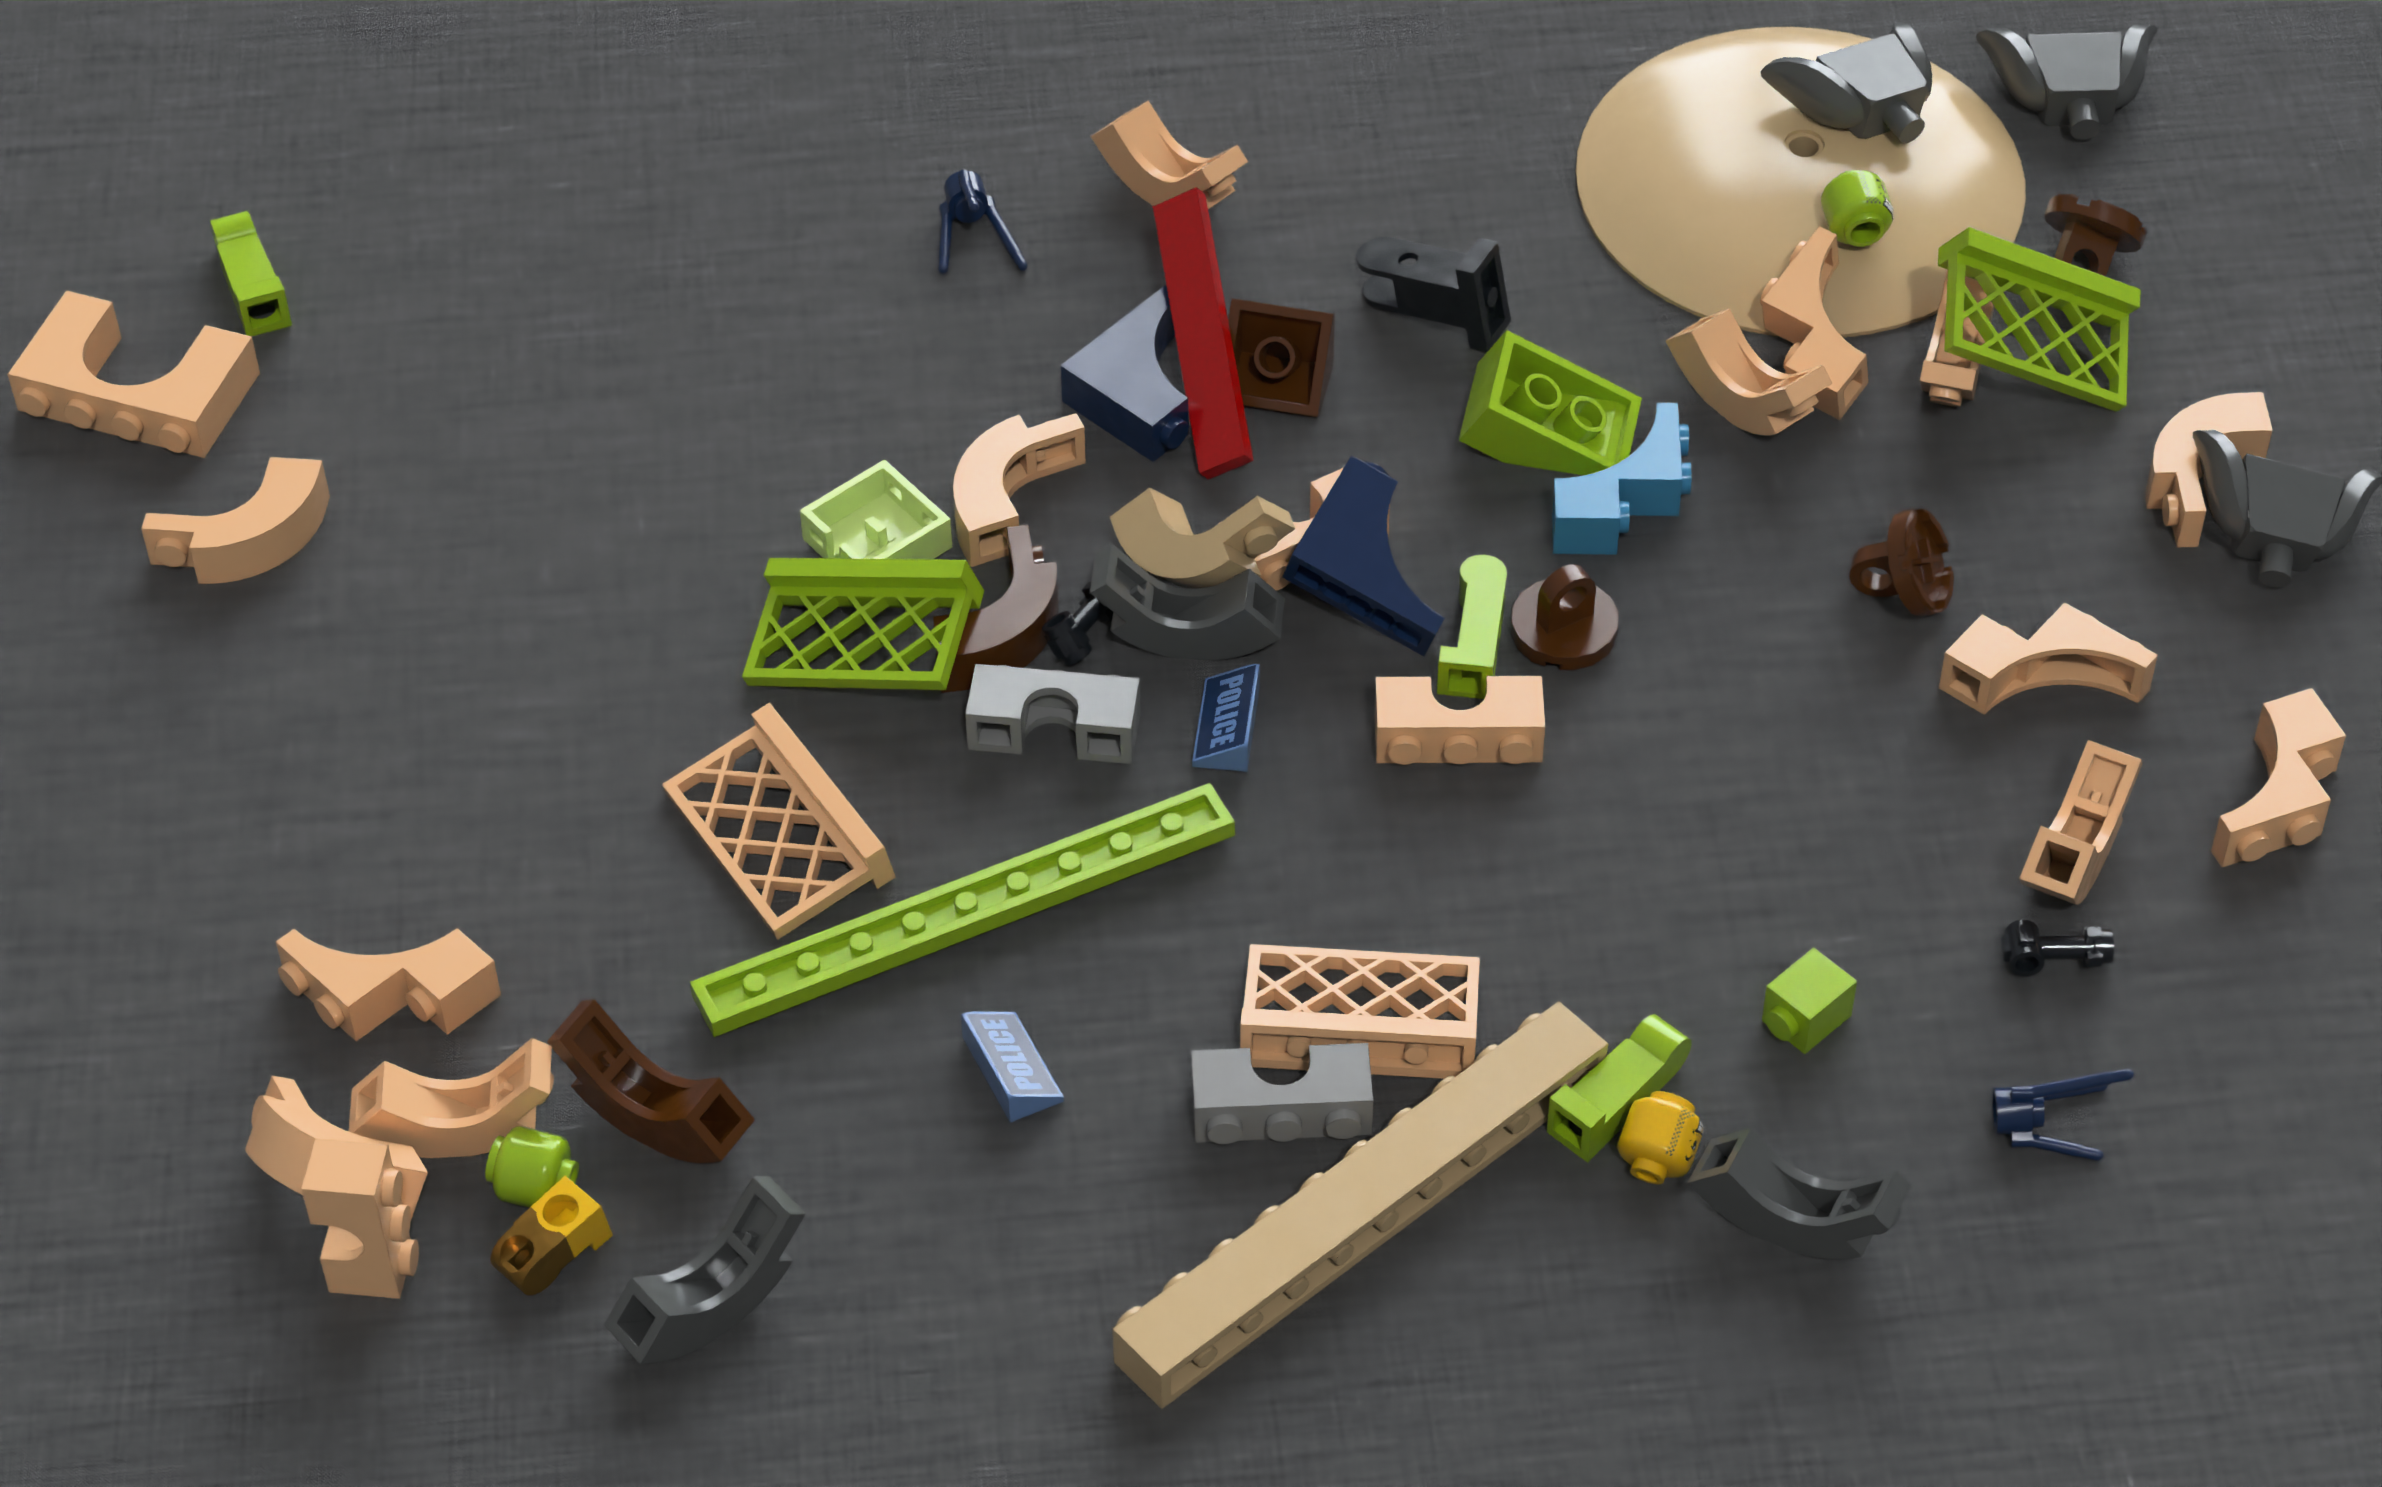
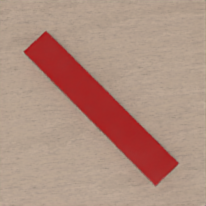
[1153,187,1254,480]

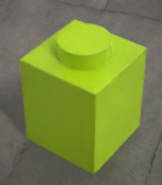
[1762,947,1857,1054]

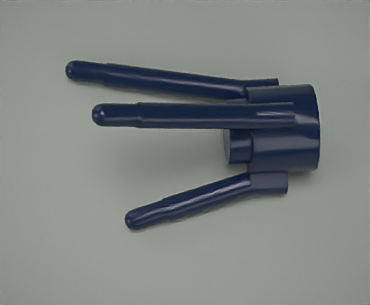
[938,169,1028,274]
[1992,1069,2134,1161]

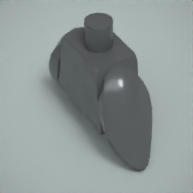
[1760,21,1933,143]
[1976,24,2158,140]
[2193,429,2382,588]

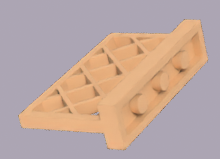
[662,703,896,940]
[1240,944,1480,1079]

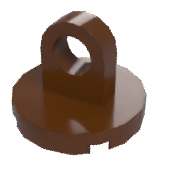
[2044,194,2147,276]
[1849,508,1954,617]
[1511,564,1619,670]

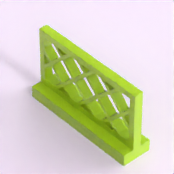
[1938,227,2141,412]
[742,558,985,690]

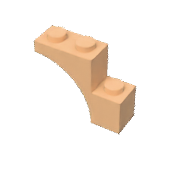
[1760,226,1869,420]
[1920,270,1994,407]
[1939,602,2158,715]
[2211,688,2346,868]
[276,928,501,1042]

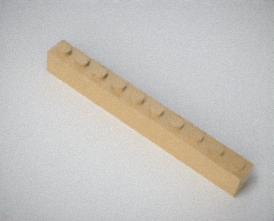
[1113,1001,1608,1409]

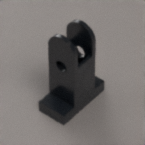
[1356,237,1511,353]

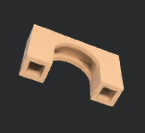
[8,290,260,458]

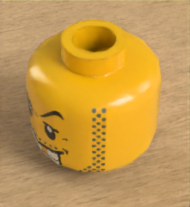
[1617,1091,1704,1185]

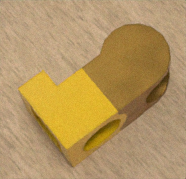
[490,1176,613,1296]

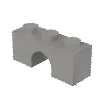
[965,664,1141,764]
[1191,1043,1373,1144]

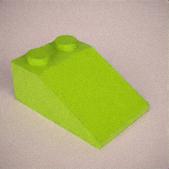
[1459,330,1642,476]

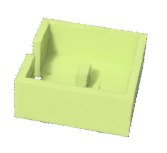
[800,459,952,559]

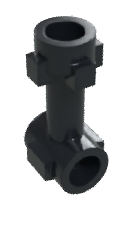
[1042,582,1113,666]
[2001,920,2114,977]

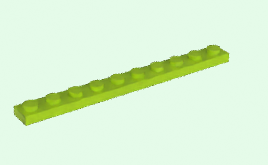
[690,783,1235,1037]

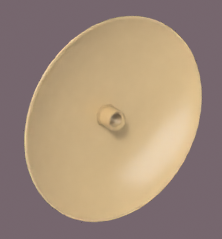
[1576,27,2025,338]

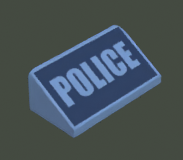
[1192,664,1260,772]
[961,1011,1064,1123]

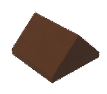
[1228,298,1335,417]

